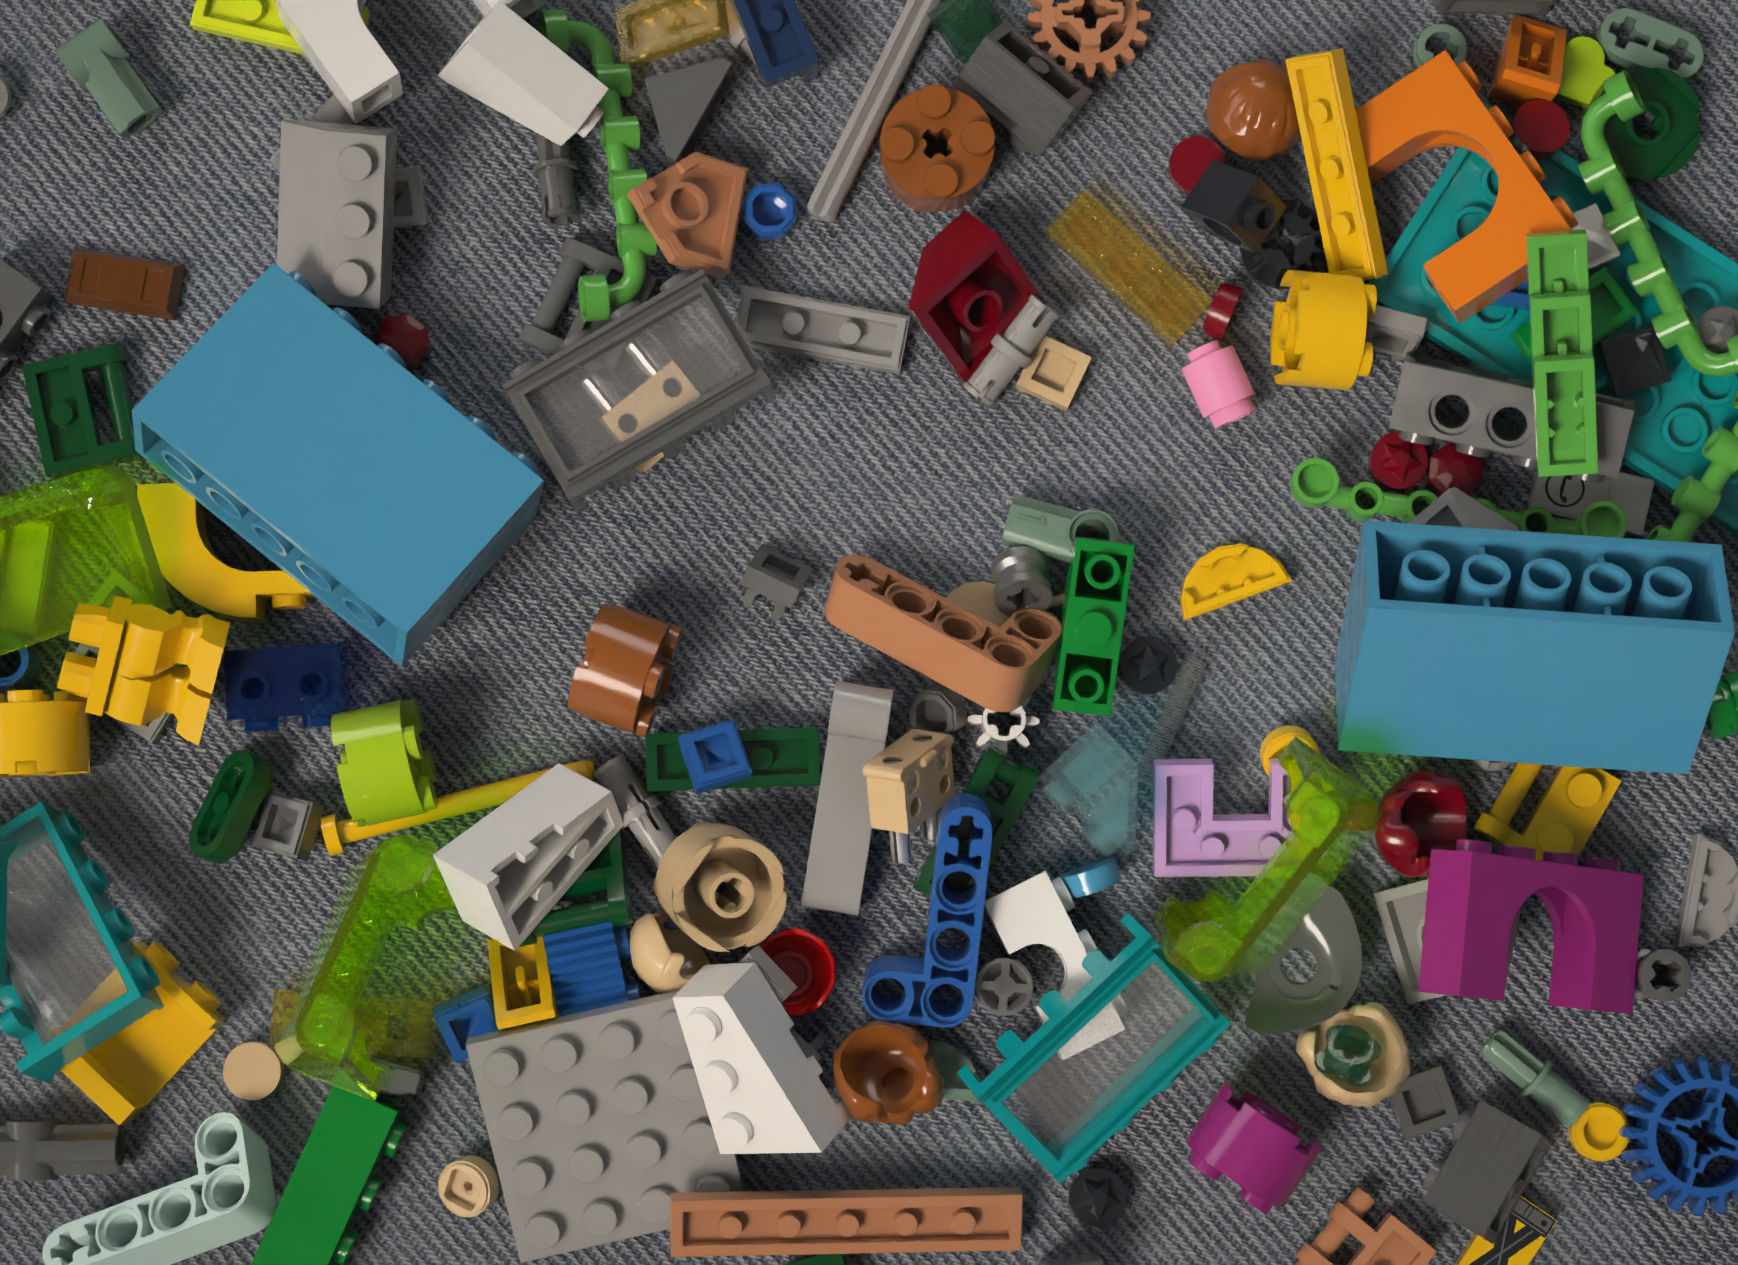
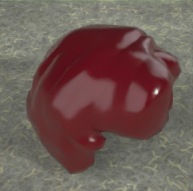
[1375,770,1467,878]

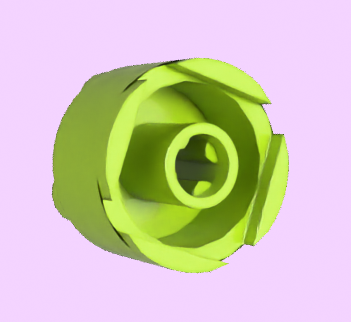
[331,699,438,828]

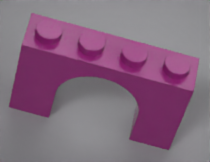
[1418,839,1644,1014]

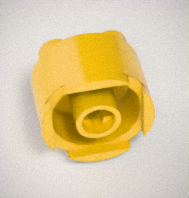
[1270,270,1377,391]
[0,690,91,778]

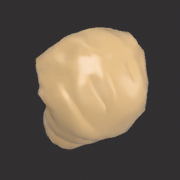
[1296,1002,1411,1106]

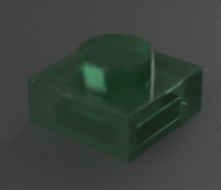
[927,0,1003,63]

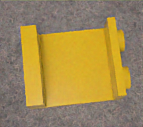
[49,941,227,1126]

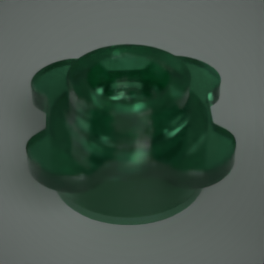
[1314,1025,1382,1087]

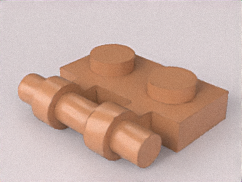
[1295,1187,1437,1265]

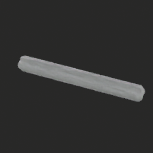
[807,0,943,223]

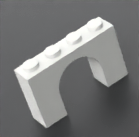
[275,0,544,124]

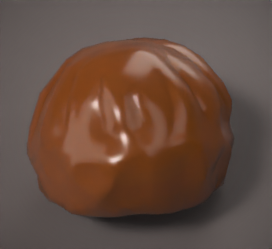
[1206,58,1301,162]
[832,1020,946,1125]

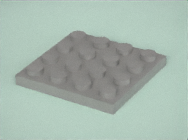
[466,990,745,1263]

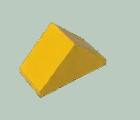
[487,937,559,1030]

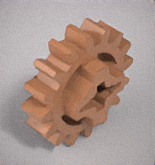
[1027,0,1151,83]

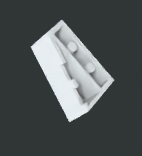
[433,763,624,951]
[673,962,852,1154]

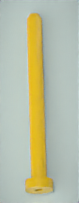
[320,760,596,856]

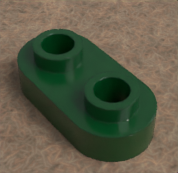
[189,750,272,864]

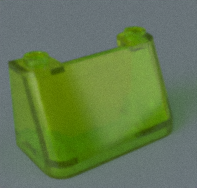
[0,465,172,656]
[1154,736,1378,982]
[274,835,459,1101]

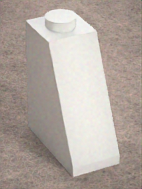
[438,1,609,146]

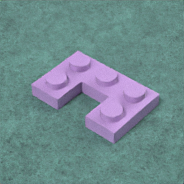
[1153,757,1330,877]

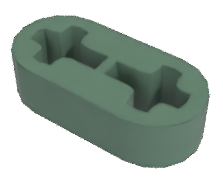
[1594,8,1704,81]

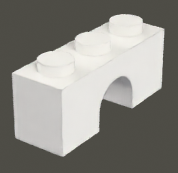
[984,871,1128,1060]

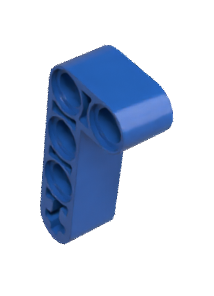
[862,793,992,1028]

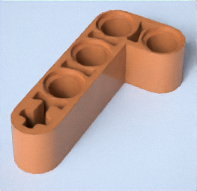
[824,555,1062,713]

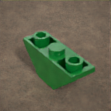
[1052,537,1135,717]

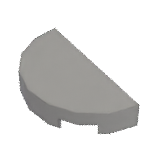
[1674,833,1738,947]

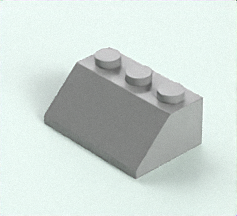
[277,119,397,309]

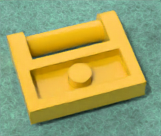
[1474,763,1621,861]

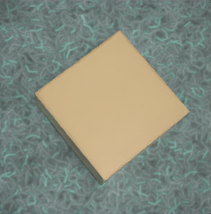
[1015,335,1092,412]

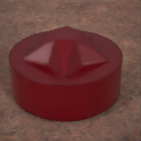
[1368,432,1428,491]

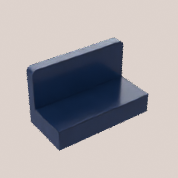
[730,0,820,88]

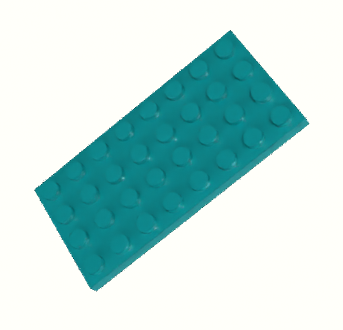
[1369,104,1738,537]

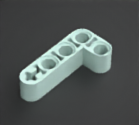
[42,1112,276,1265]

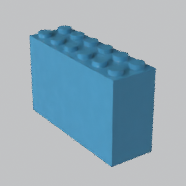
[132,263,544,667]
[1334,520,1735,774]

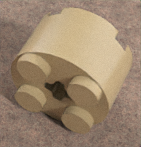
[653,821,787,952]

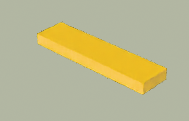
[1285,48,1388,280]

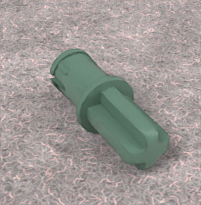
[1481,1029,1590,1128]

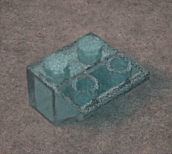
[1040,722,1138,859]

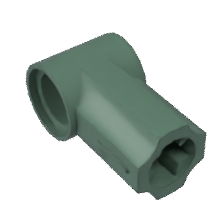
[55,18,163,139]
[1002,494,1118,563]

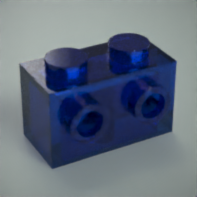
[223,643,351,733]

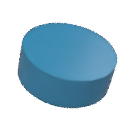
[1060,857,1122,898]

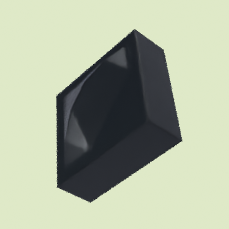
[1596,326,1672,398]

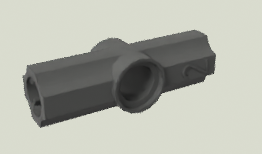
[0,1119,126,1181]

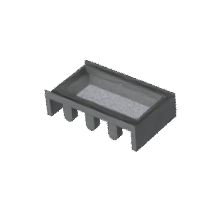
[502,269,776,514]

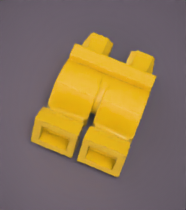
[57,595,231,745]

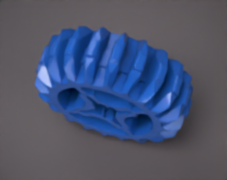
[1619,1057,1738,1216]

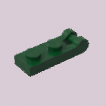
[913,744,1041,896]

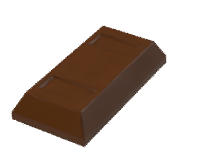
[64,247,186,321]

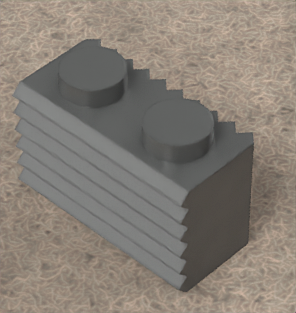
[952,21,1092,157]
[1423,1100,1551,1244]

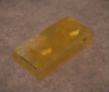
[614,0,730,68]

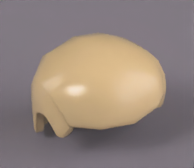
[629,912,710,994]

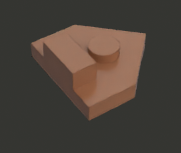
[626,152,748,279]

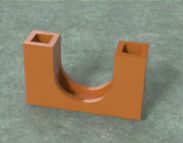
[1356,50,1579,324]

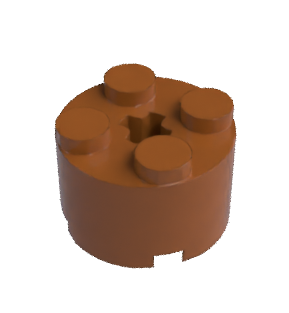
[880,84,995,213]
[568,603,684,738]

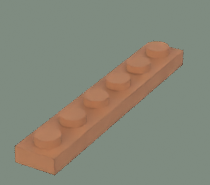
[669,1187,1023,1257]

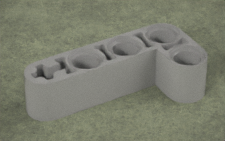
[801,680,894,916]

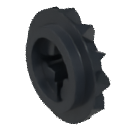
[1239,199,1327,289]

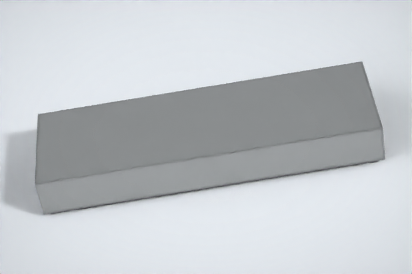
[735,286,910,375]

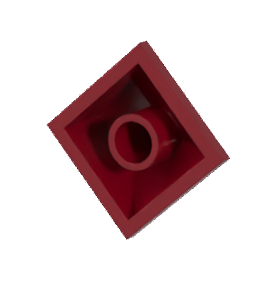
[909,210,1046,383]

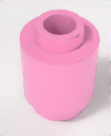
[1181,340,1257,429]

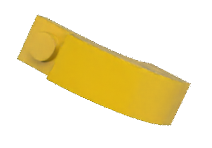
[137,483,316,623]

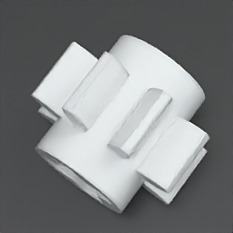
[967,696,1040,756]

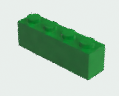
[251,1081,408,1265]

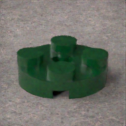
[1589,67,1701,182]

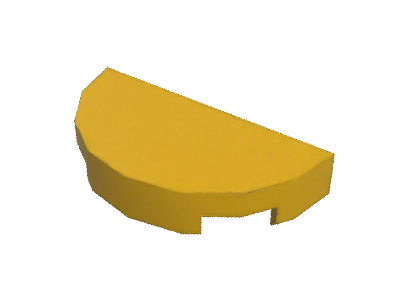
[1180,543,1292,622]

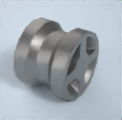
[991,546,1052,617]
[975,957,1033,1016]

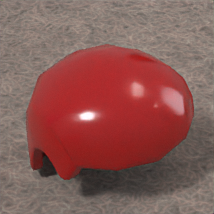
[758,928,837,1017]

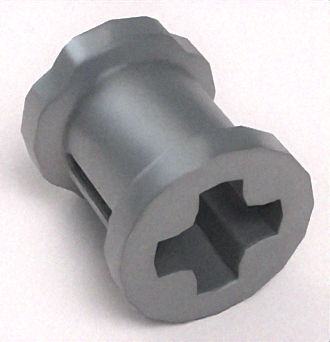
[1634,949,1691,1002]

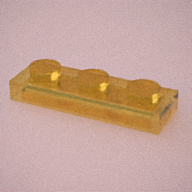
[1045,189,1212,348]

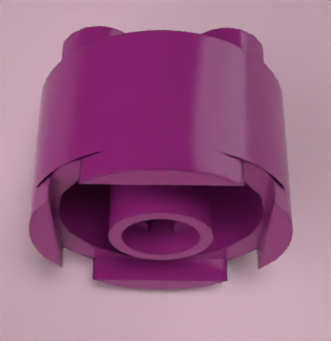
[1186,1081,1323,1214]

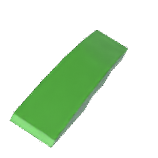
[1526,229,1598,477]

